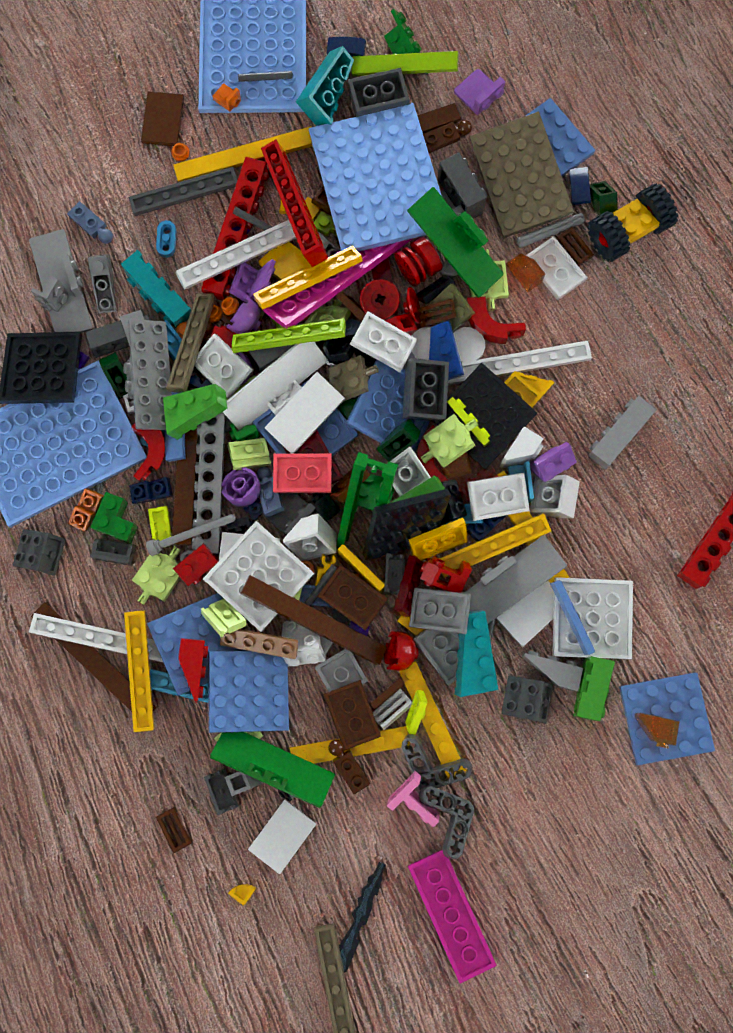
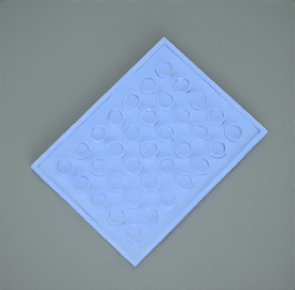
[198,0,306,113]
[309,103,442,252]
[0,360,147,528]

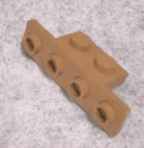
[220,629,298,659]

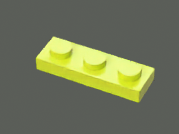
[447,397,490,447]

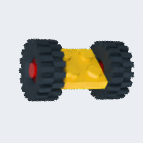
[588,183,678,262]

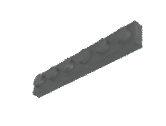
[129,167,237,216]

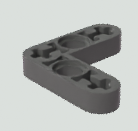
[401,734,473,789]
[419,786,474,859]

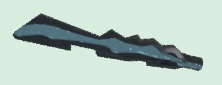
[339,862,386,972]

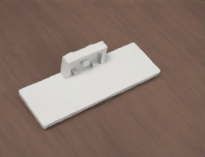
[223,342,328,431]

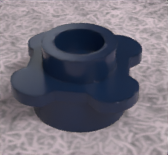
[244,498,264,520]

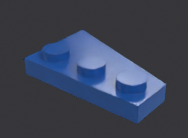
[429,321,464,380]

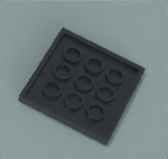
[0,331,82,404]
[433,362,538,470]
[363,489,451,560]

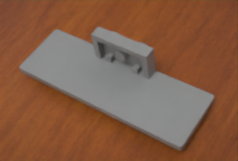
[29,229,93,333]
[124,319,172,430]
[464,535,567,624]

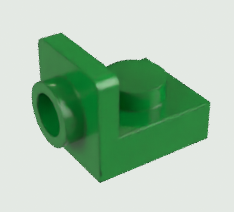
[229,423,260,442]

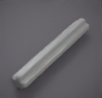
[516,213,585,248]

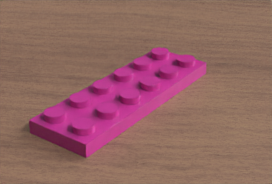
[408,849,497,984]

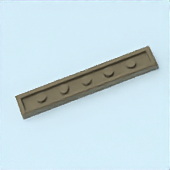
[166,293,216,393]
[314,923,356,1033]

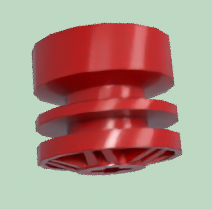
[394,236,442,287]
[360,279,401,319]

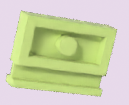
[227,438,271,470]
[201,599,246,637]

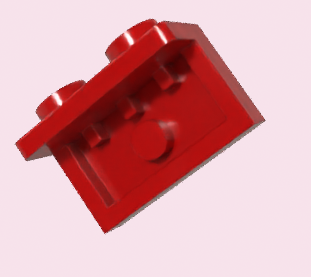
[173,543,219,586]

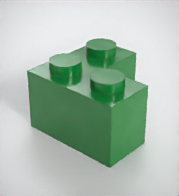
[91,492,138,544]

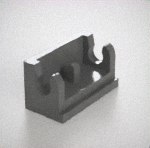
[86,320,130,358]
[90,539,136,566]
[384,553,405,595]
[204,769,239,815]

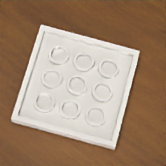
[203,521,314,632]
[553,578,633,659]

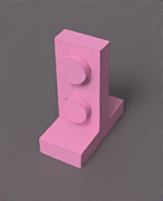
[387,771,440,827]

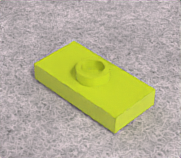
[148,506,172,541]
[405,690,428,735]

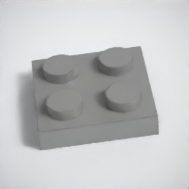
[315,649,368,692]

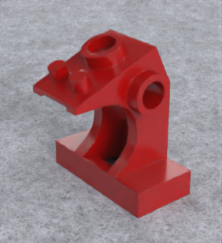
[420,556,472,593]

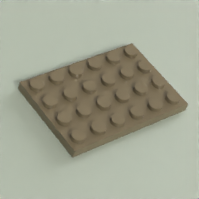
[470,111,574,238]

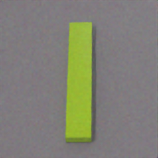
[352,51,459,76]
[231,318,346,353]

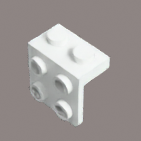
[282,620,326,667]

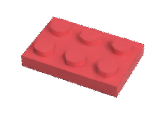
[273,454,332,493]

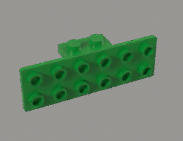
[407,187,504,298]
[210,732,335,808]

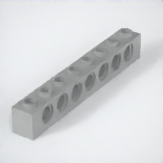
[192,412,226,555]

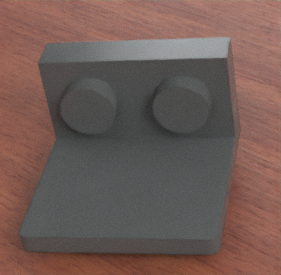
[263,493,316,535]
[13,529,66,576]
[502,676,553,724]

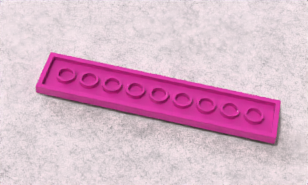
[263,238,414,329]

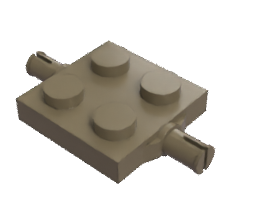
[328,355,379,401]

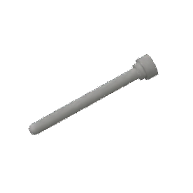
[146,514,236,556]

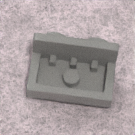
[31,276,68,312]

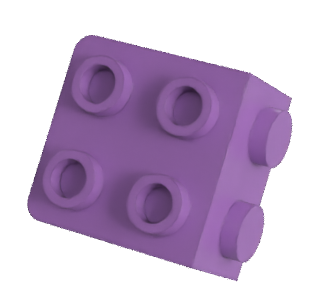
[454,69,505,116]
[229,259,276,303]
[530,442,577,482]

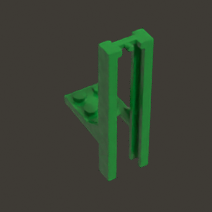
[336,452,398,548]

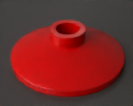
[403,287,421,324]

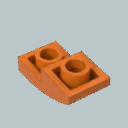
[68,488,104,532]

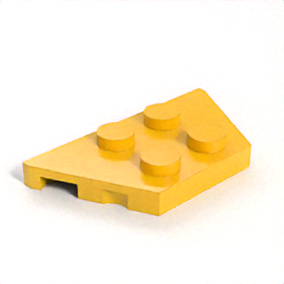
[504,371,555,408]

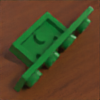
[384,9,428,74]

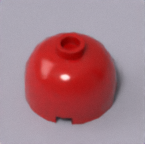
[384,631,419,671]

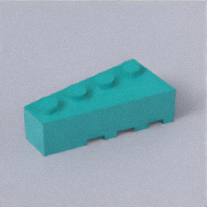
[296,46,354,126]
[121,250,191,328]
[454,610,499,697]

